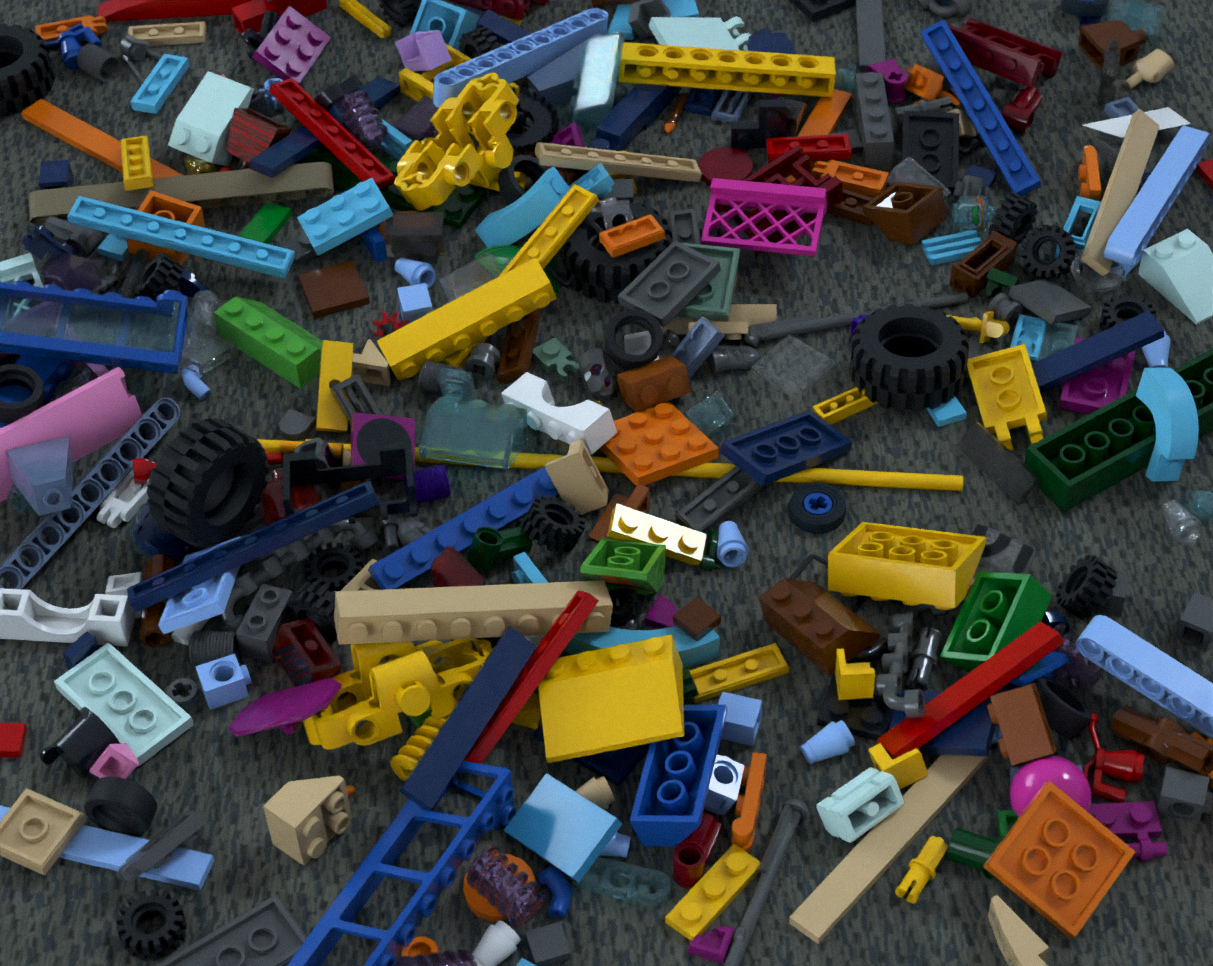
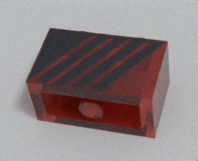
[272,617,342,687]

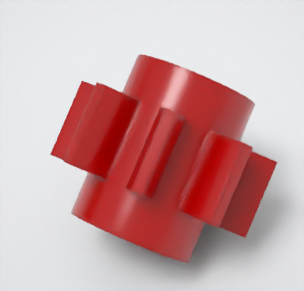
[372,311,409,338]

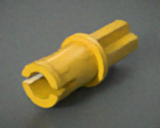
[895,836,948,904]

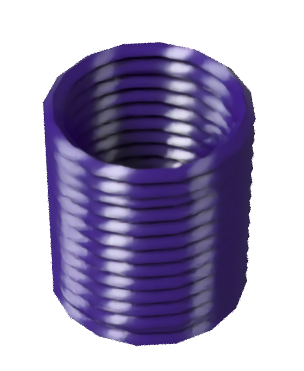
[403,464,451,504]

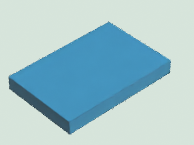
[504,773,622,883]

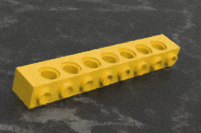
[618,42,836,97]

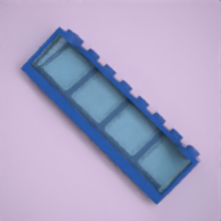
[0,280,189,374]

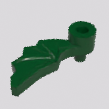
[699,529,722,572]

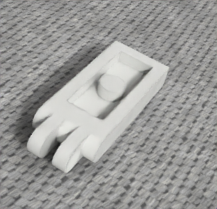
[97,459,154,528]

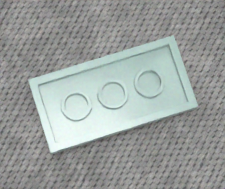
[54,642,194,766]

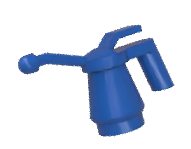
[45,23,102,70]

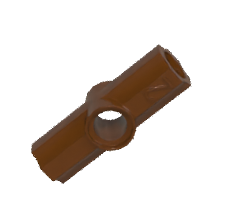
[140,554,176,648]
[1110,705,1213,776]

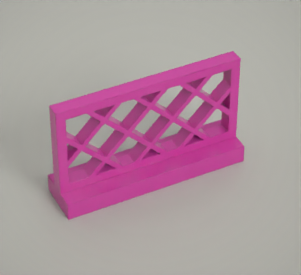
[701,178,827,256]

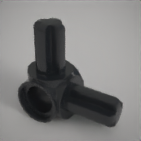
[241,10,279,60]

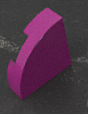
[645,595,677,629]
[688,926,735,964]

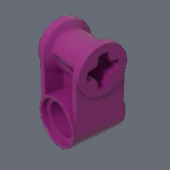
[866,59,908,104]

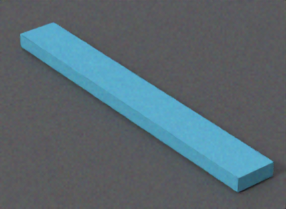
[67,196,295,279]

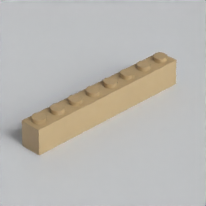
[334,580,613,645]

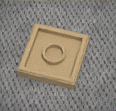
[0,788,87,876]

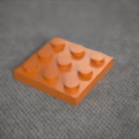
[599,401,719,486]
[983,781,1135,939]

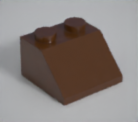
[862,182,947,245]

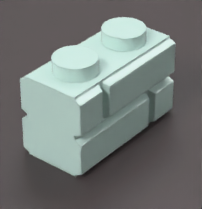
[816,767,904,843]

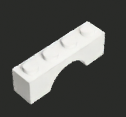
[501,372,618,455]
[0,588,135,647]

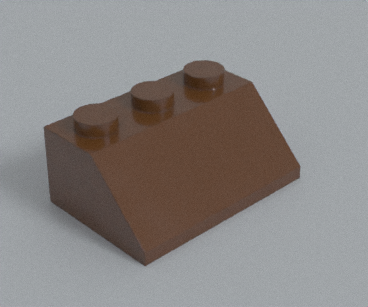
[759,578,880,676]

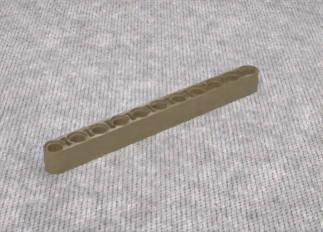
[28,162,334,225]

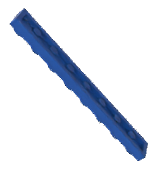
[920,20,1041,196]
[368,453,568,590]

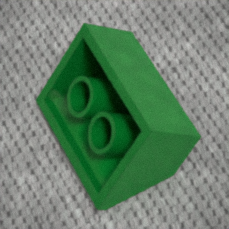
[940,571,1052,672]

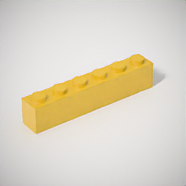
[377,257,557,381]

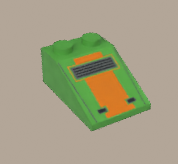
[580,538,666,595]

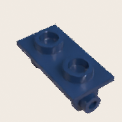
[20,225,83,277]

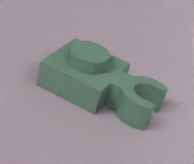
[532,337,580,383]

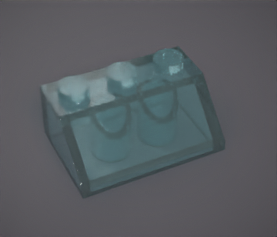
[569,32,625,128]
[418,396,527,469]

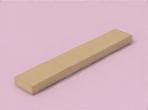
[535,142,702,182]

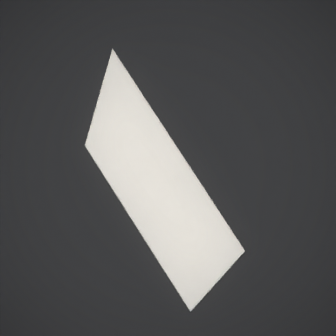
[1083,107,1191,138]

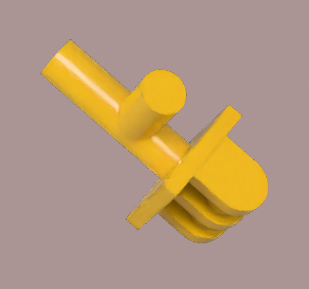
[946,311,1010,343]

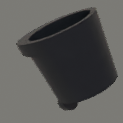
[40,707,120,777]

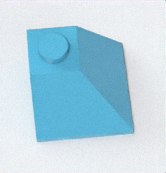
[409,0,481,50]

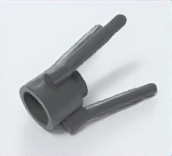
[119,34,162,84]

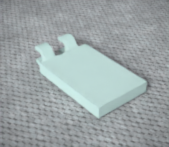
[648,17,751,51]

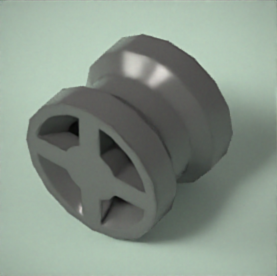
[986,293,1024,327]
[465,342,501,380]

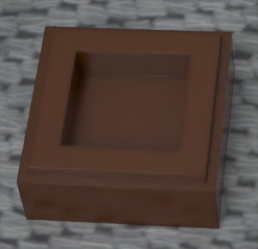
[673,597,721,641]

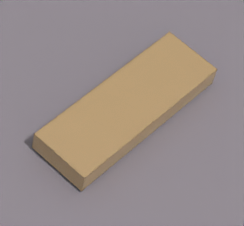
[128,21,206,46]

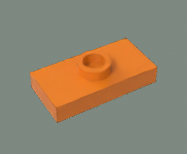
[599,214,665,258]

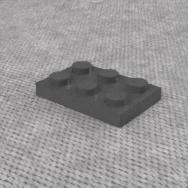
[618,240,721,327]

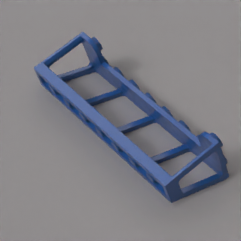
[287,761,516,966]

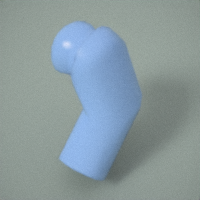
[181,364,211,401]

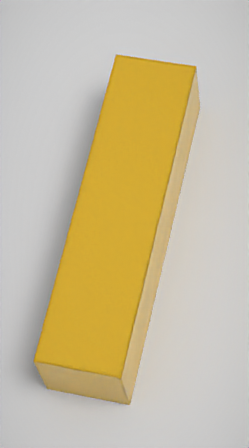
[812,387,879,425]

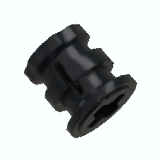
[609,589,635,629]

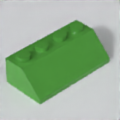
[214,296,323,389]

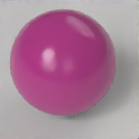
[1010,755,1091,818]

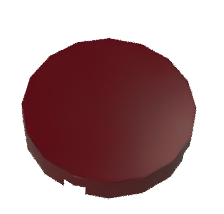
[698,147,753,186]

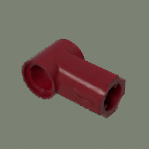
[1001,87,1043,134]
[672,813,722,888]

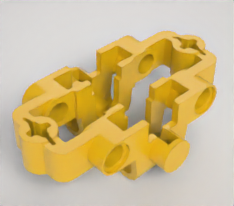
[394,72,519,211]
[303,638,492,750]

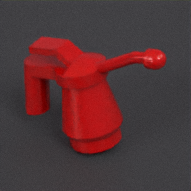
[1084,713,1145,803]

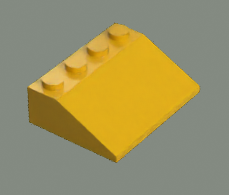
[828,522,986,610]
[538,634,684,763]

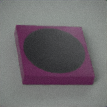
[350,412,415,480]

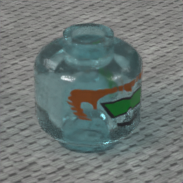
[952,195,994,232]

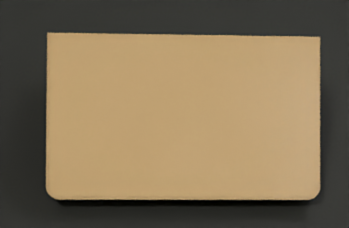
[545,439,609,515]

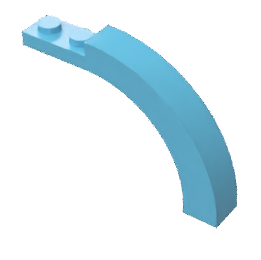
[511,552,720,668]

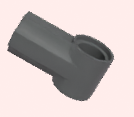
[45,216,103,259]

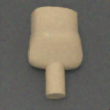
[1124,49,1175,89]

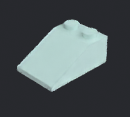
[168,71,254,166]
[1138,229,1213,325]

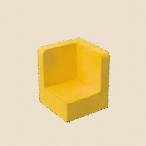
[835,648,875,700]
[868,743,928,790]

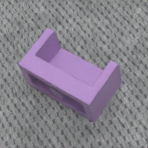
[395,30,451,71]

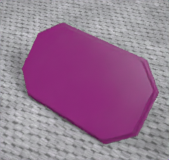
[228,678,342,738]

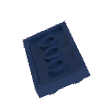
[720,410,853,486]

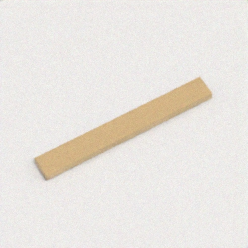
[1081,109,1160,277]
[789,750,991,944]

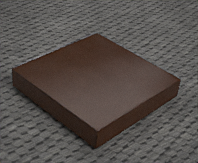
[298,261,370,318]

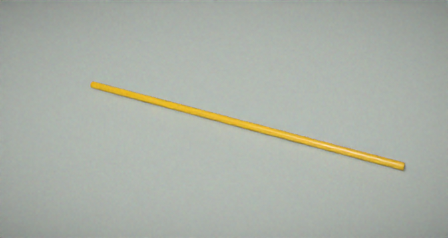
[257,439,963,491]

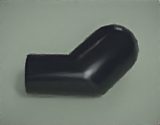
[847,638,890,664]

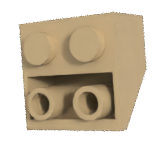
[263,776,352,866]

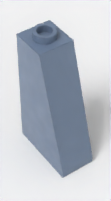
[526,33,620,106]
[6,436,74,516]

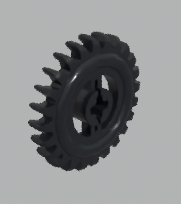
[470,87,559,155]

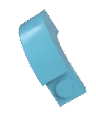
[475,167,570,248]
[1136,368,1199,482]

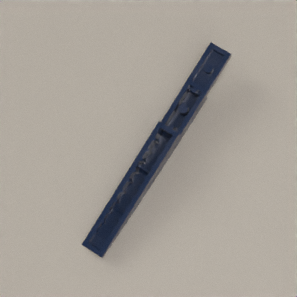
[583,83,683,174]

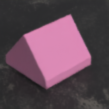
[89,743,139,779]

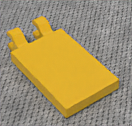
[967,344,1048,453]

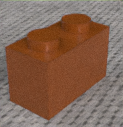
[616,355,691,412]
[987,683,1057,765]

